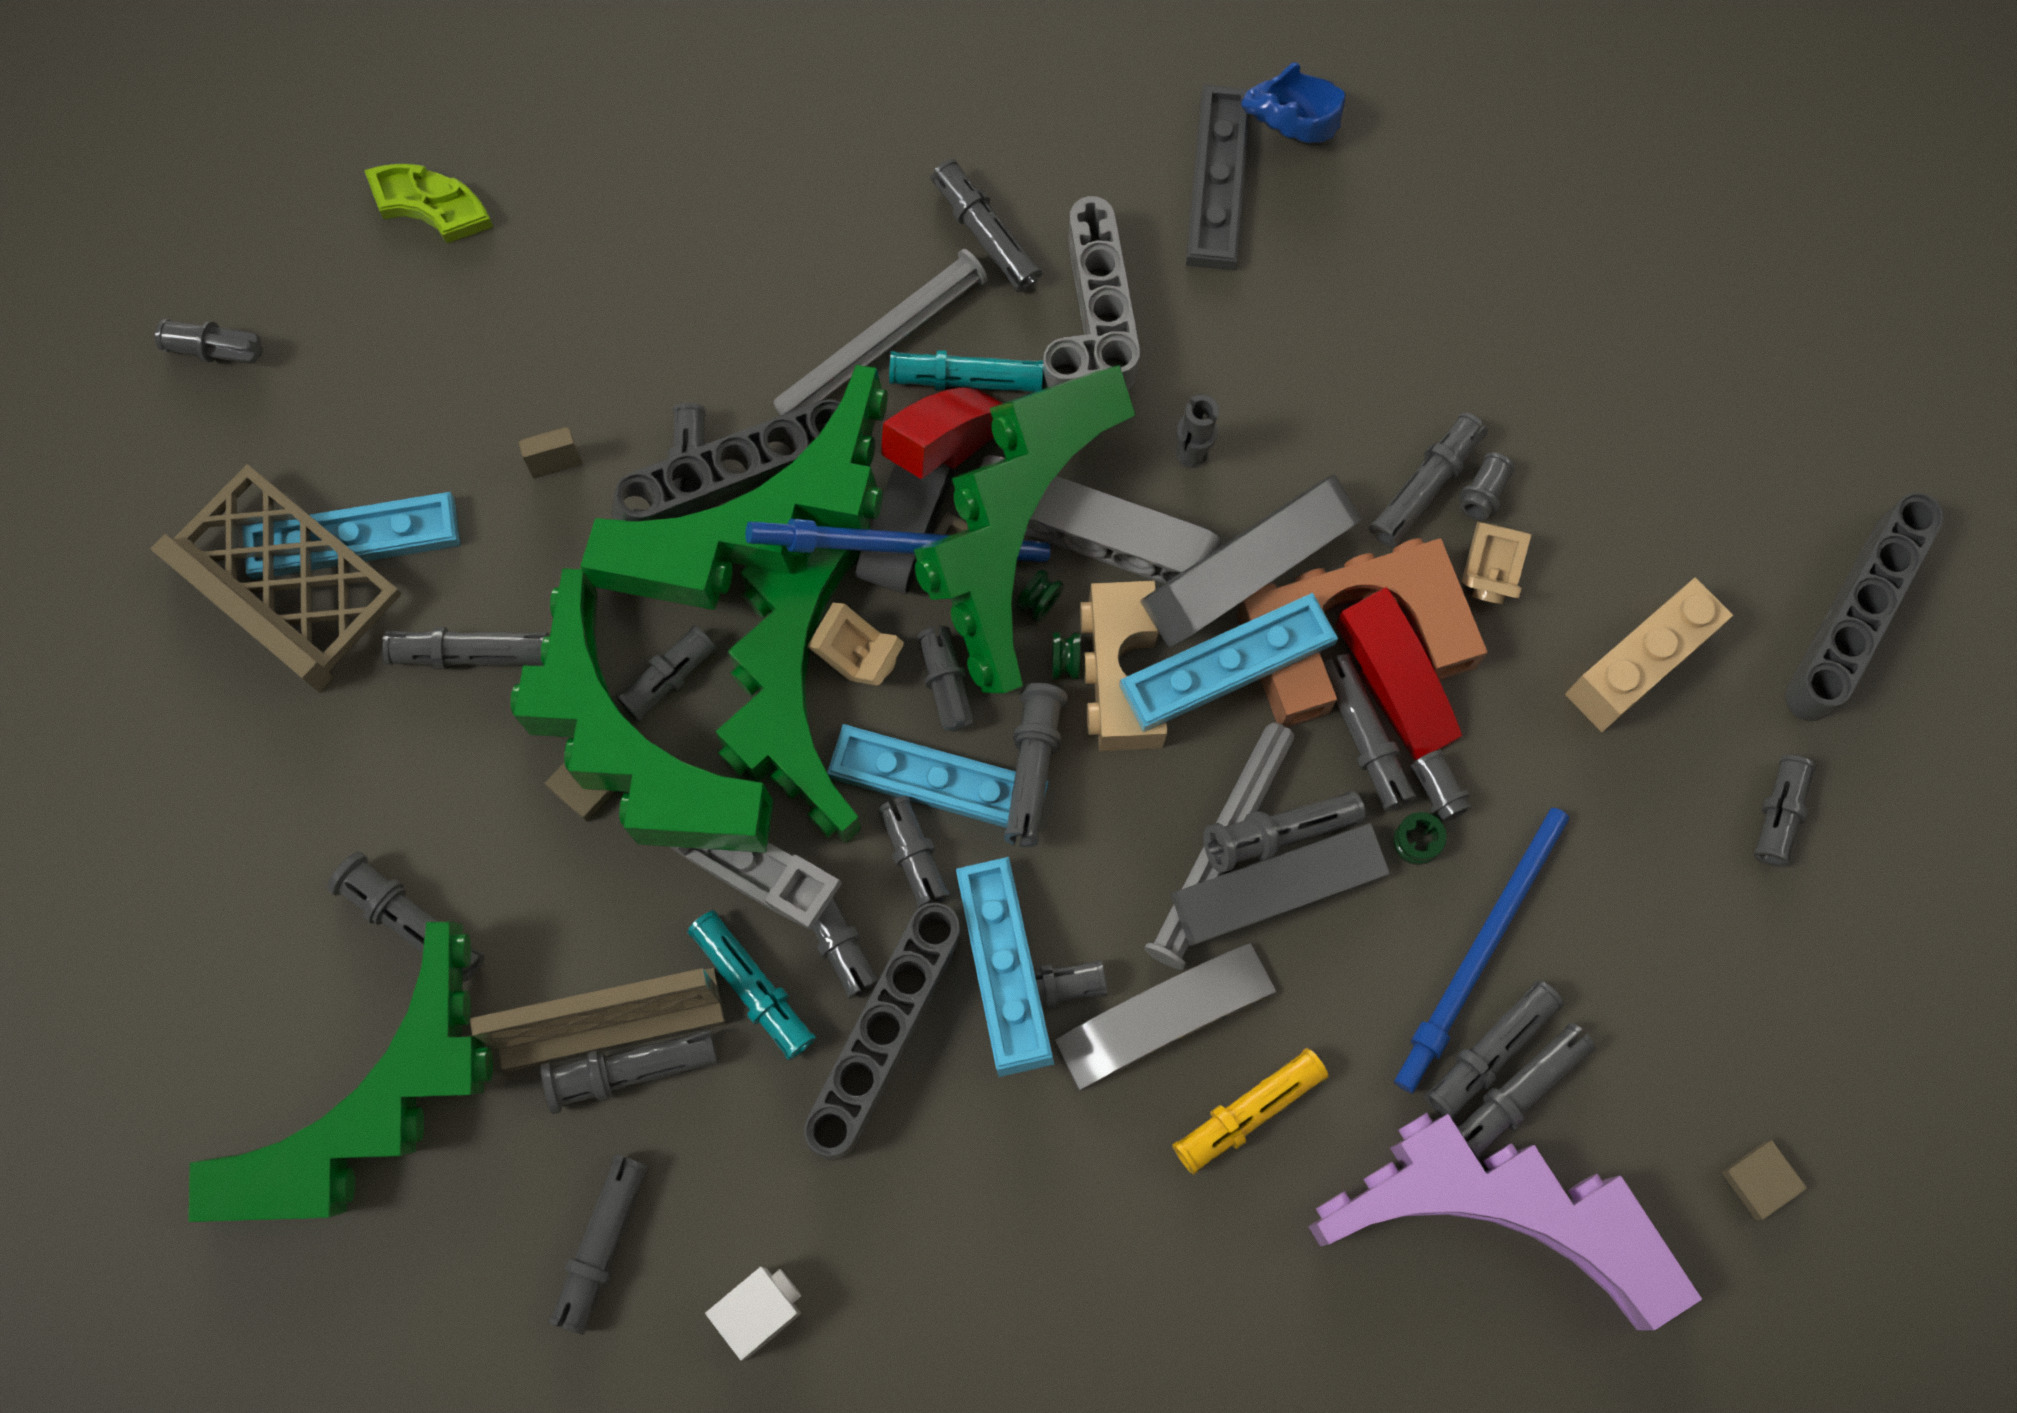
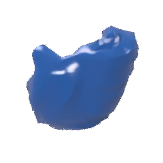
[1241,62,1346,144]

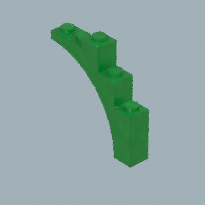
[580,365,888,610]
[913,365,1135,693]
[715,525,870,844]
[510,568,773,853]
[188,921,493,1222]

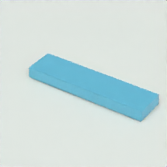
[242,492,460,580]
[1119,593,1338,732]
[827,724,1049,828]
[956,857,1055,1077]

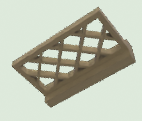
[150,464,402,693]
[470,967,726,1073]

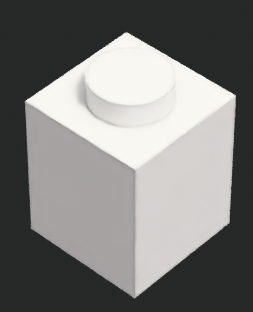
[705,1267,802,1361]

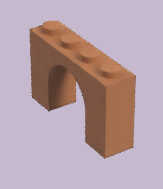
[1237,538,1488,727]

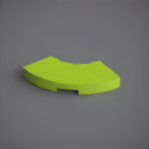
[364,164,493,244]

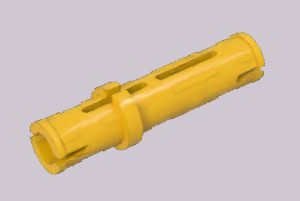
[1172,1048,1329,1175]

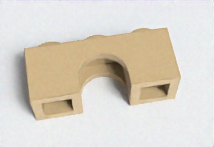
[1565,577,1733,732]
[1080,581,1167,751]

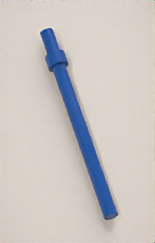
[745,519,1051,563]
[1394,808,1570,1093]

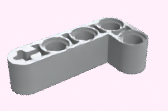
[1042,196,1140,390]

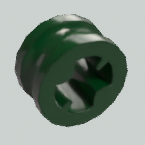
[1016,569,1065,622]
[1052,632,1080,680]
[1393,812,1447,865]

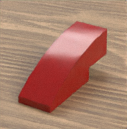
[881,387,1003,479]
[1335,587,1463,761]

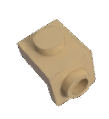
[1461,521,1532,604]
[807,602,904,686]

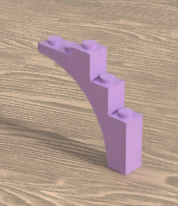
[1308,1113,1702,1330]

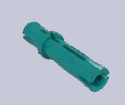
[889,350,1043,392]
[687,910,817,1061]

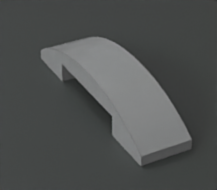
[670,842,842,930]
[1055,943,1276,1091]

